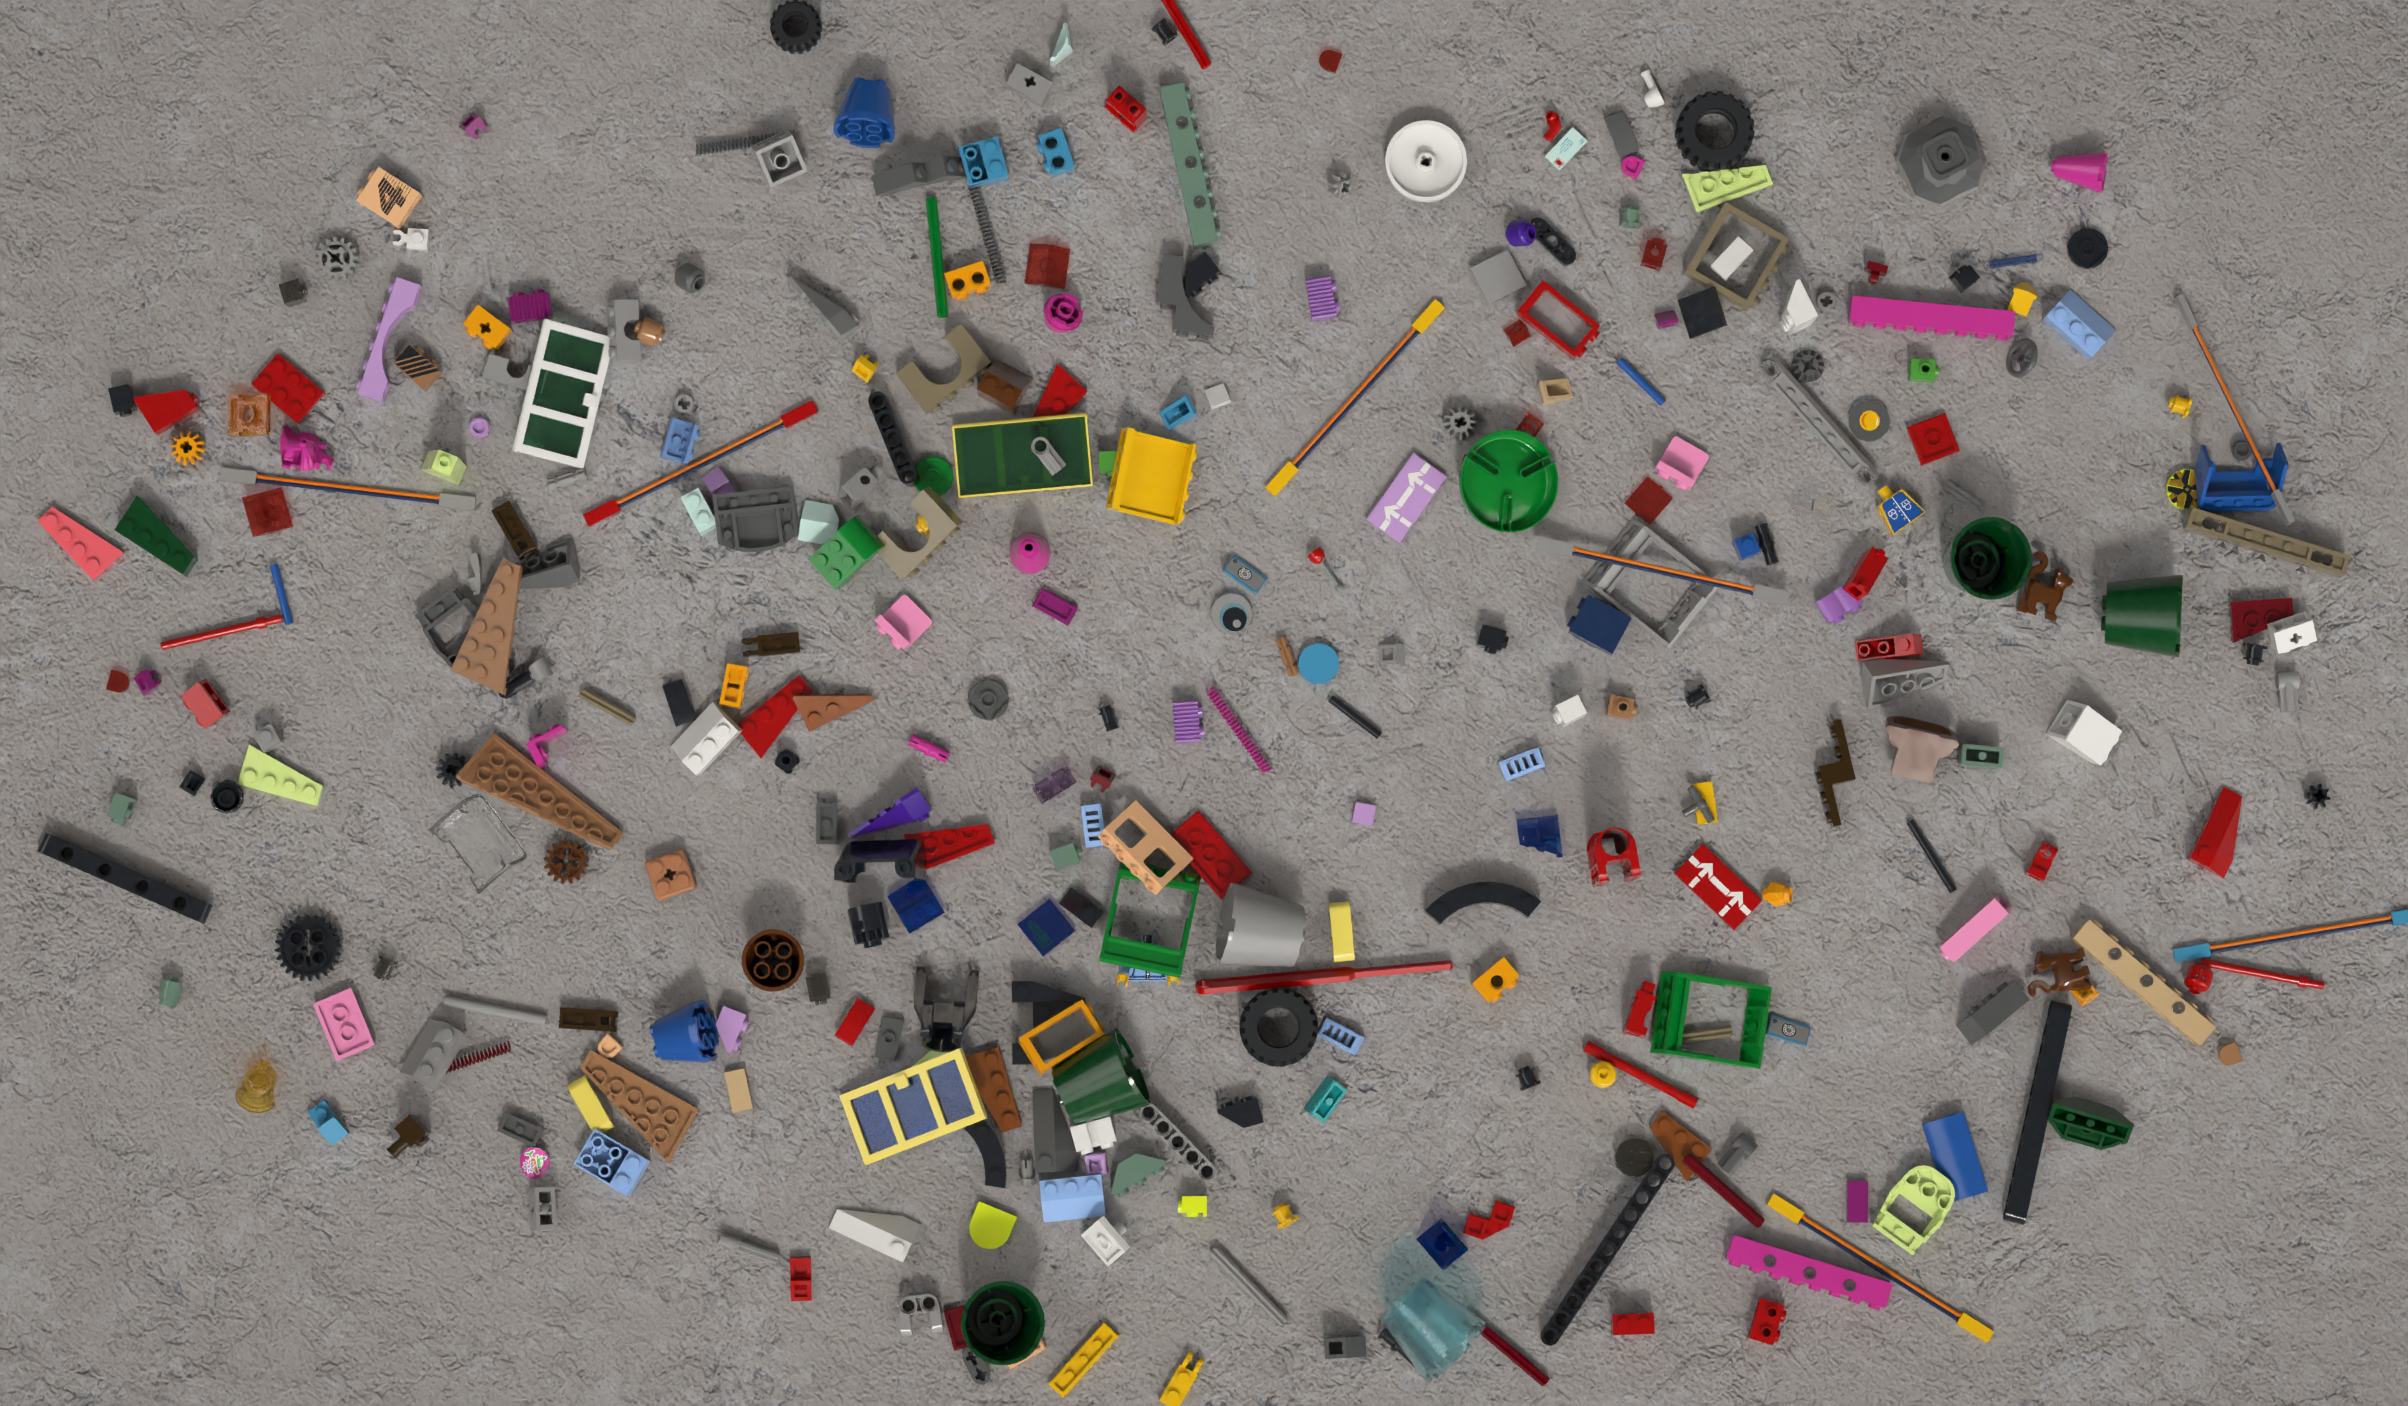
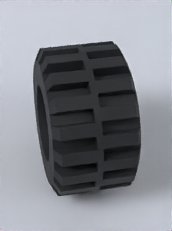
[770,0,822,54]

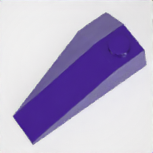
[849,788,932,839]

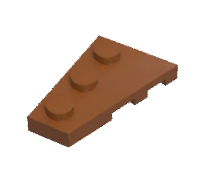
[1649,1111,1712,1182]

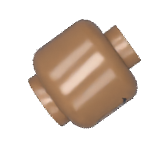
[633,317,665,347]

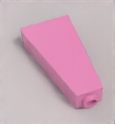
[1940,893,2011,962]

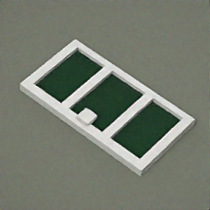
[512,319,611,469]

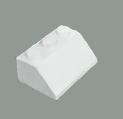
[1780,279,1818,335]
[671,702,743,776]

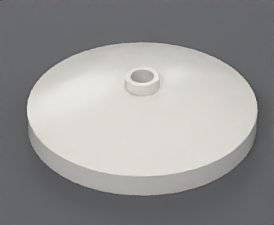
[1385,120,1467,202]

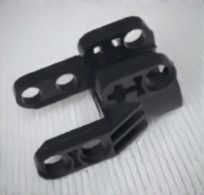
[914,966,979,1052]

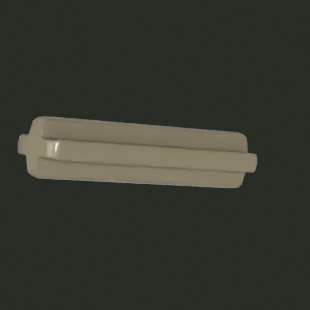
[579,688,636,726]
[1682,1026,1732,1043]

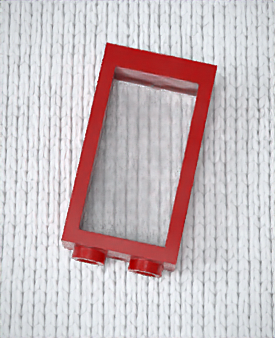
[1516,280,1600,360]

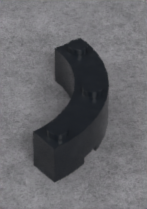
[1424,882,1541,925]
[932,1094,1007,1188]

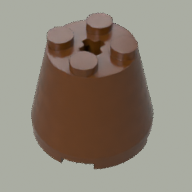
[742,929,804,992]

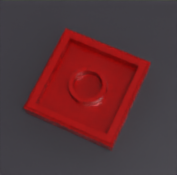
[1906,413,1960,466]

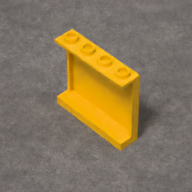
[1105,427,1197,525]

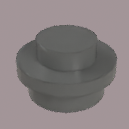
[2231,440,2252,461]

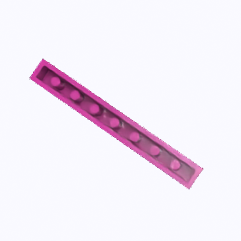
[1848,295,2015,341]

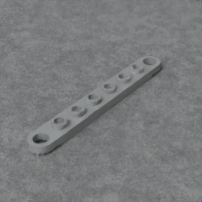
[1761,358,1878,486]

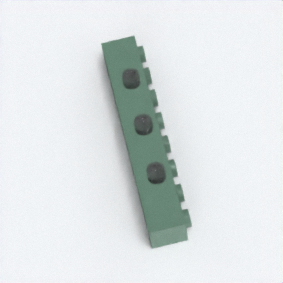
[1160,82,1221,249]

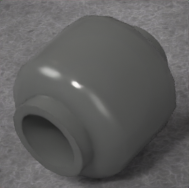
[675,263,705,293]

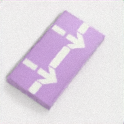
[1366,453,1447,544]

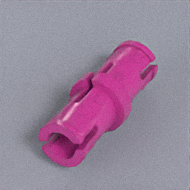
[908,734,951,763]

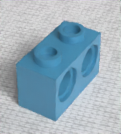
[1036,128,1075,177]

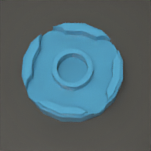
[1298,643,1339,684]

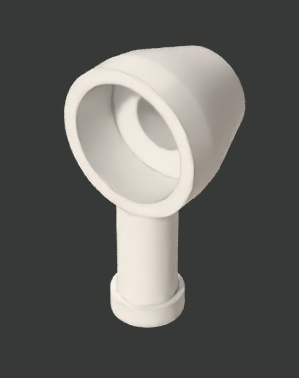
[1641,70,1665,108]

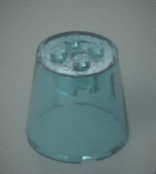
[1382,1278,1487,1383]

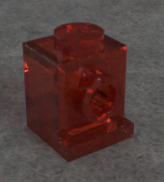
[1640,238,1667,271]

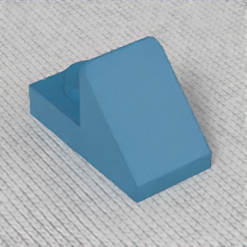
[307,1100,349,1146]

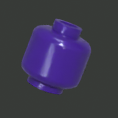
[1505,220,1537,247]

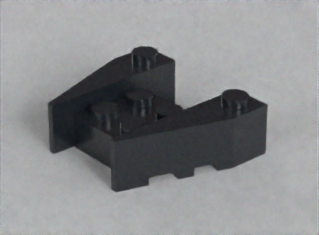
[1012,981,1086,1065]

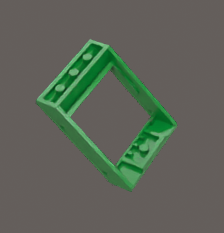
[1099,861,1201,978]
[1650,971,1772,1069]

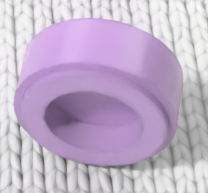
[469,417,490,439]

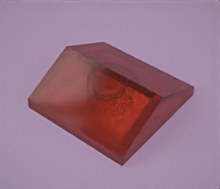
[1024,243,1070,289]
[242,487,293,537]

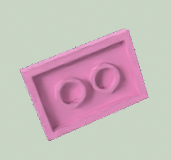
[313,988,376,1061]

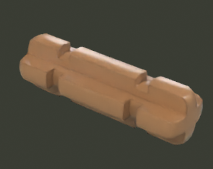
[1276,637,1299,677]

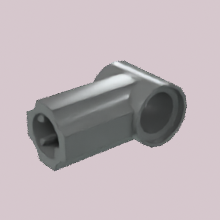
[1717,1133,1758,1175]

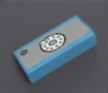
[1222,555,1267,595]
[1765,1015,1811,1047]

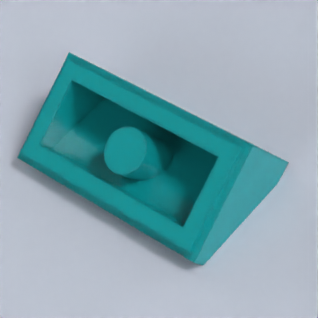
[1304,1076,1348,1123]

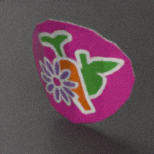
[520,1147,550,1179]

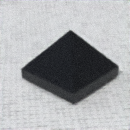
[179,770,205,796]

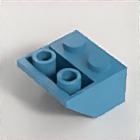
[958,136,1009,187]

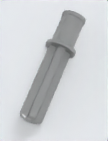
[718,1232,780,1264]

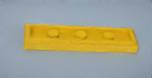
[1048,1322,1119,1398]

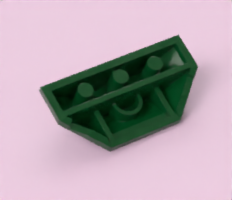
[2047,1096,2134,1150]

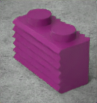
[508,289,553,324]

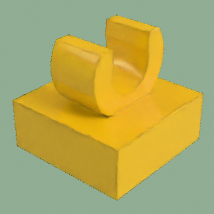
[851,355,878,383]

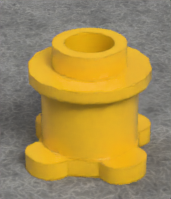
[2167,393,2193,418]
[1272,1203,1299,1230]

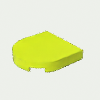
[969,1201,1017,1249]

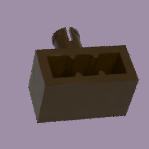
[387,1114,431,1158]

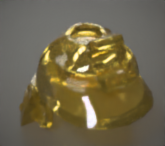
[235,1060,277,1113]

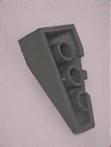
[1032,1089,1077,1173]

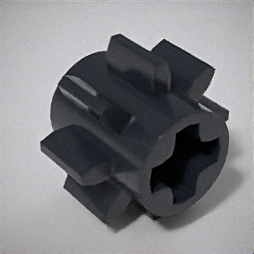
[2304,784,2331,809]

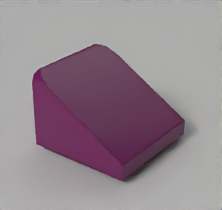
[1654,310,1679,329]

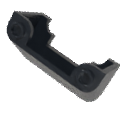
[834,839,926,883]

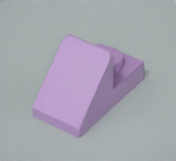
[702,467,736,495]

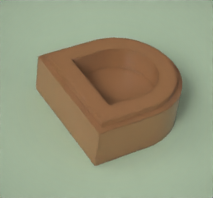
[2218,1042,2243,1066]

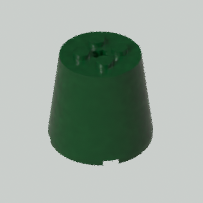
[1943,517,2032,600]
[2101,575,2183,657]
[1052,1029,1151,1125]
[961,1281,1045,1365]

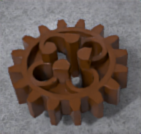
[544,840,589,884]

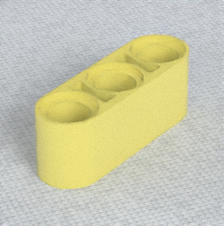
[1329,901,1355,962]
[567,1075,614,1133]

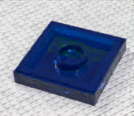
[1017,899,1075,957]

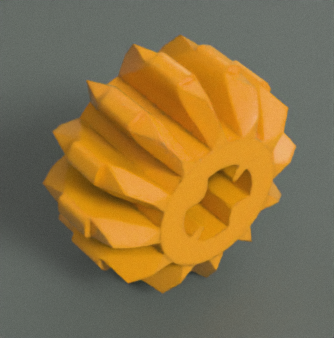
[170,431,206,466]

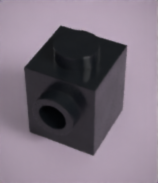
[1476,624,1509,655]

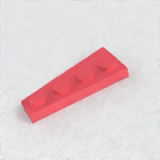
[37,507,124,581]

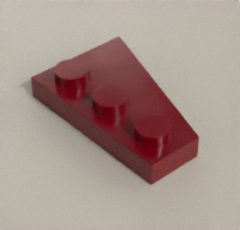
[2229,598,2293,643]

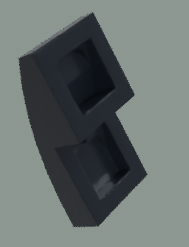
[662,678,695,727]

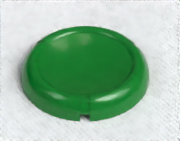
[1459,430,1558,533]

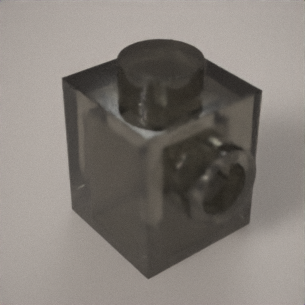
[279,279,308,308]

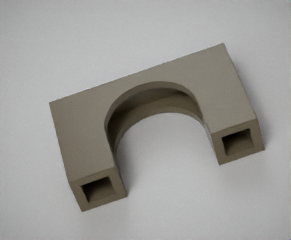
[896,324,992,414]
[877,486,963,580]

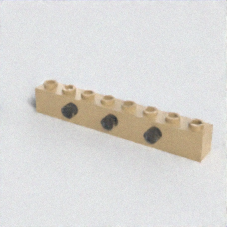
[2071,919,2216,1047]

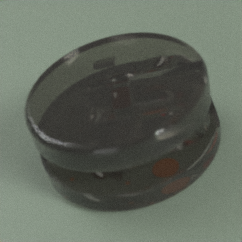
[1614,1138,1654,1177]

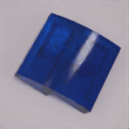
[887,880,945,934]

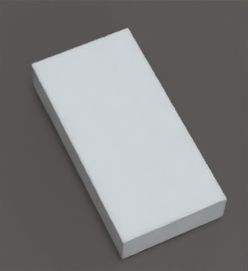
[1710,237,1753,281]

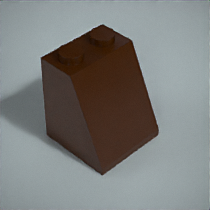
[977,360,1033,414]

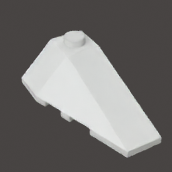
[829,1209,921,1262]

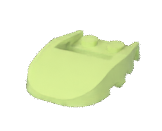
[1872,1165,1955,1255]

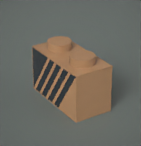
[393,344,442,392]

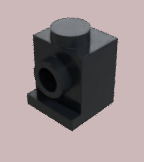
[1949,265,1980,293]

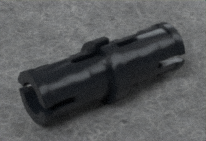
[1755,523,1779,566]

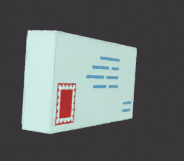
[1544,127,1587,171]

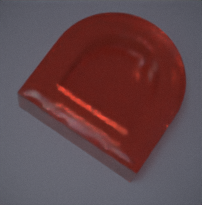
[1319,50,1342,74]
[106,670,130,693]

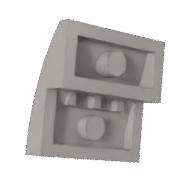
[1469,250,1527,305]

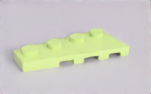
[238,745,323,806]

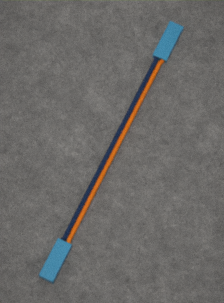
[2172,910,2408,962]

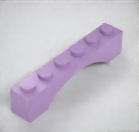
[356,277,422,403]

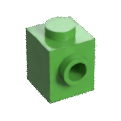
[1908,358,1939,383]
[1099,451,1117,477]

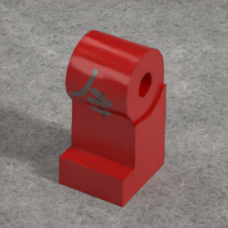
[2025,840,2059,882]

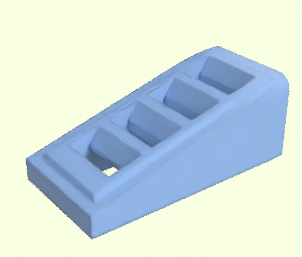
[1499,747,1545,782]
[1081,804,1104,848]
[1317,1017,1365,1055]

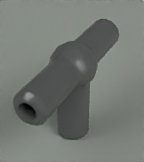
[1682,785,1715,823]

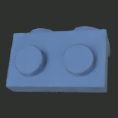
[660,418,700,464]

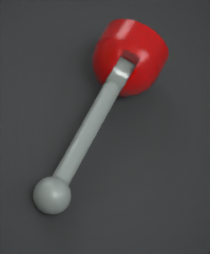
[1307,547,1344,592]

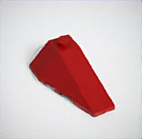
[2186,787,2242,879]

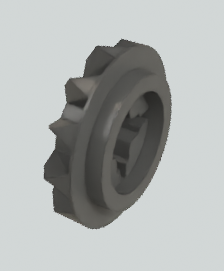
[1792,349,1825,382]

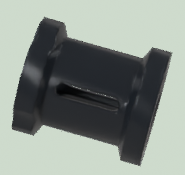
[1151,18,1178,46]

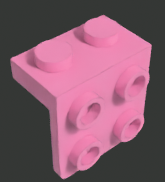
[1654,436,1709,491]
[875,595,932,651]

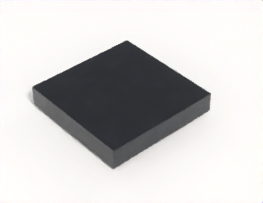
[1678,287,1728,339]

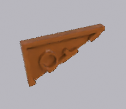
[791,694,874,732]

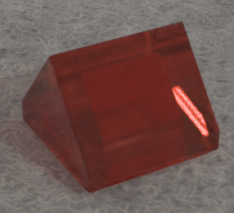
[1503,319,1531,347]

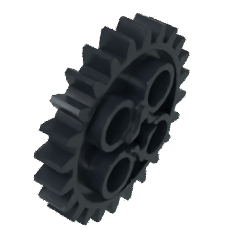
[274,914,343,982]

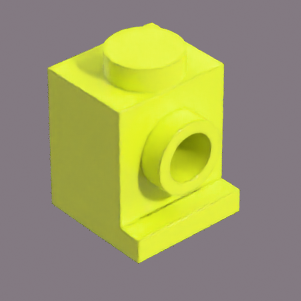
[1178,1196,1207,1217]

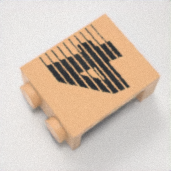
[356,167,422,230]

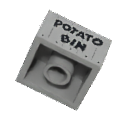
[751,129,808,188]

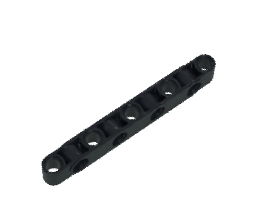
[37,832,213,924]

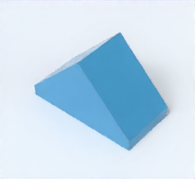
[1159,395,1197,430]

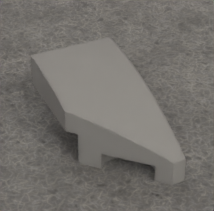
[467,553,482,596]

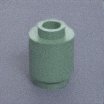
[158,976,182,1007]

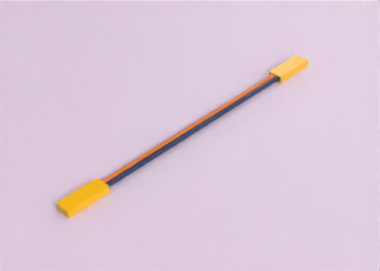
[1265,299,1445,497]
[1766,1193,1994,1343]

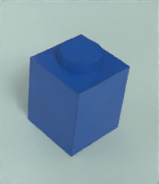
[1732,533,1761,562]

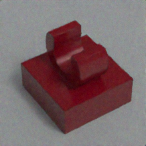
[1864,261,1888,284]
[1090,765,1116,793]

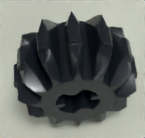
[436,753,467,788]

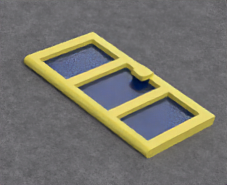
[839,1048,987,1165]

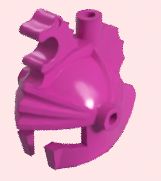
[280,425,334,471]

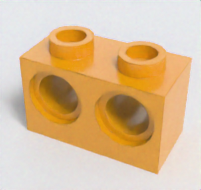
[944,261,991,301]
[719,663,749,709]

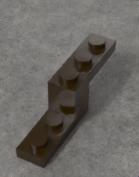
[1815,719,1856,828]

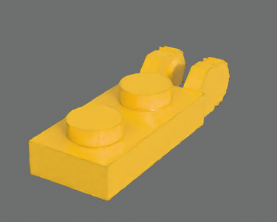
[1159,1351,1205,1406]

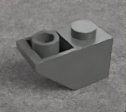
[1324,1336,1366,1359]

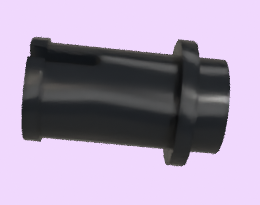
[1098,705,1119,732]

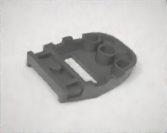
[415,586,478,667]

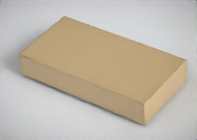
[724,1068,753,1113]

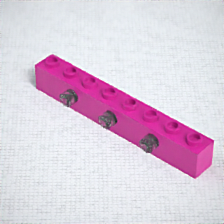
[1725,1235,1893,1310]

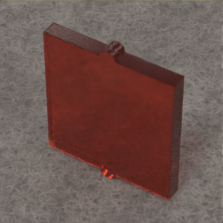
[1624,476,1673,526]

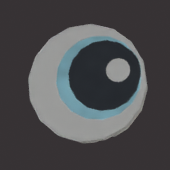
[1211,593,1252,635]

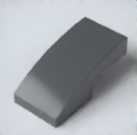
[1604,110,1639,157]

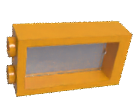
[1018,1000,1105,1076]

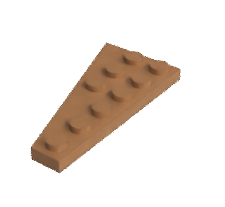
[451,558,523,696]
[580,1050,699,1164]

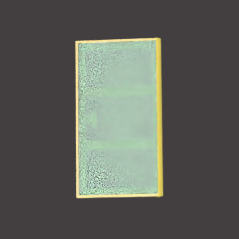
[952,412,1093,498]

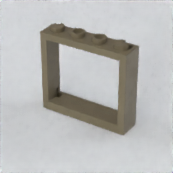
[1684,202,1790,311]

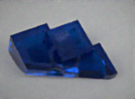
[1517,815,1563,858]

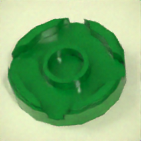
[912,456,954,496]

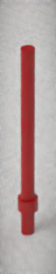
[161,614,283,650]
[2201,958,2324,990]

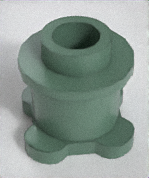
[1619,205,1642,229]

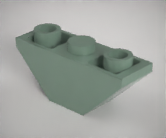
[1111,1153,1166,1197]

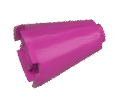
[2051,152,2108,193]
[1010,533,1051,574]

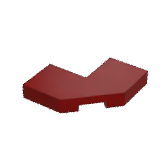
[1463,1200,1515,1240]

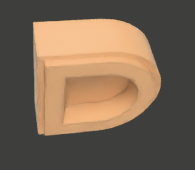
[598,1033,623,1058]

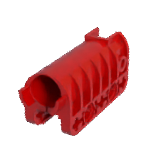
[1587,827,1641,887]

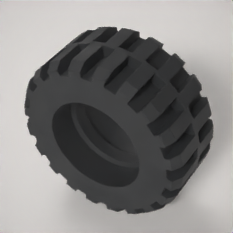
[1675,91,1755,172]
[1239,987,1318,1067]

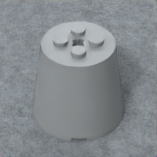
[1215,883,1306,967]

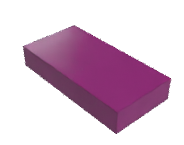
[1032,588,1078,626]
[1847,1181,1868,1223]

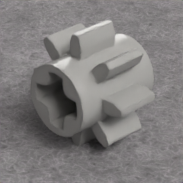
[1327,171,1352,198]

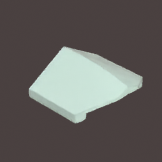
[1050,22,1073,67]
[798,500,839,545]

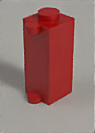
[1842,546,1889,601]

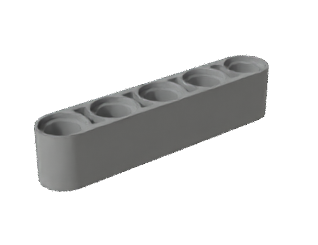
[1139,1103,1216,1181]

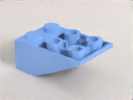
[574,1129,651,1197]

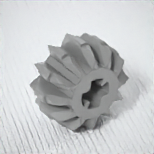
[1442,406,1477,441]

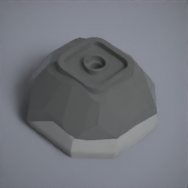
[1895,117,1986,207]

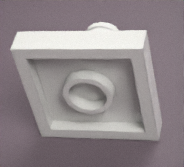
[1081,1216,1130,1267]

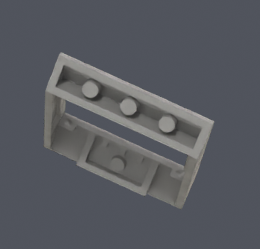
[1582,519,1718,649]

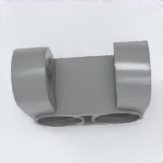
[899,1294,943,1337]

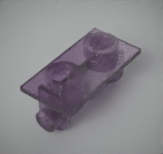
[1032,767,1076,804]

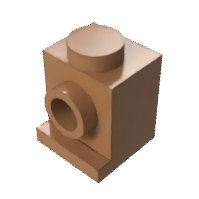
[1606,694,1638,721]

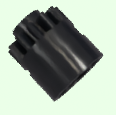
[847,902,889,948]

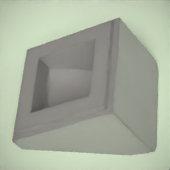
[1379,643,1405,665]

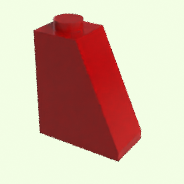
[133,390,200,436]

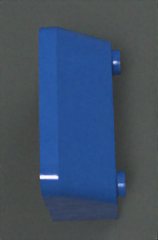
[2195,443,2289,512]

